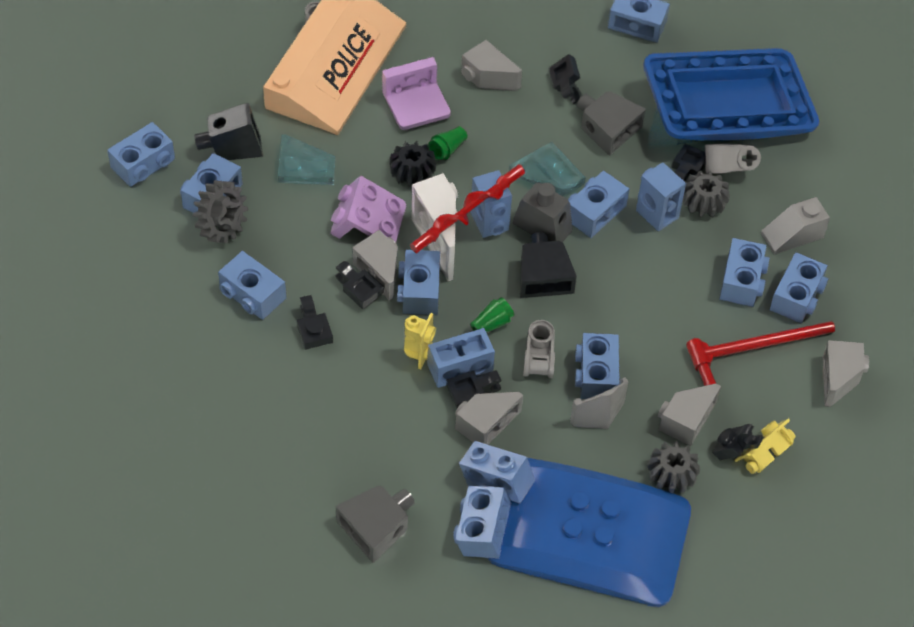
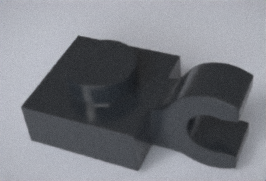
[548,54,582,104]
[672,143,706,183]
[335,260,384,309]
[297,295,333,350]
[446,370,501,408]
[712,424,764,460]

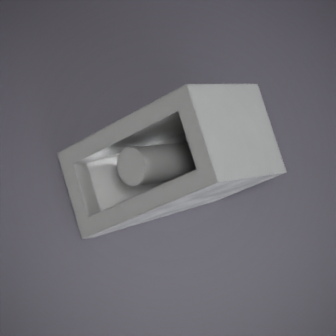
[461,40,522,91]
[761,197,830,254]
[352,230,398,300]
[822,340,869,407]
[658,384,721,446]
[455,392,523,445]

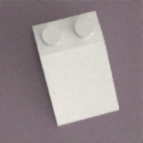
[412,173,458,281]

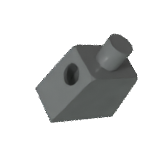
[577,91,646,155]
[512,183,573,242]
[336,486,415,563]

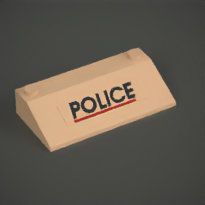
[263,0,406,135]

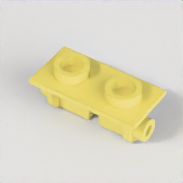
[404,313,436,370]
[735,419,795,474]

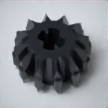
[389,140,436,187]

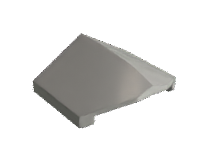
[570,377,629,429]

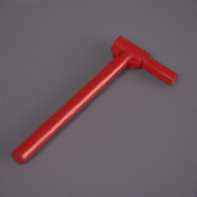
[686,321,835,386]

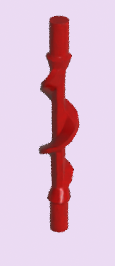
[410,164,525,253]

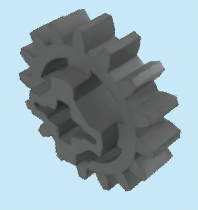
[193,180,248,243]

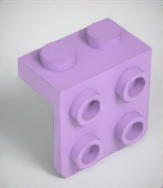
[382,57,450,130]
[330,176,406,242]

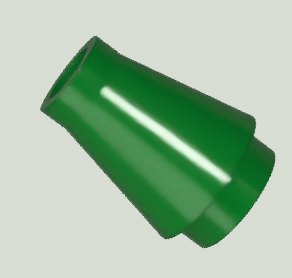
[428,126,468,160]
[470,297,515,333]

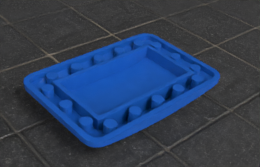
[643,48,819,140]
[488,458,691,607]

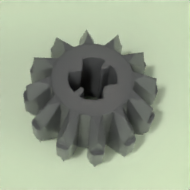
[683,170,730,218]
[647,441,701,493]

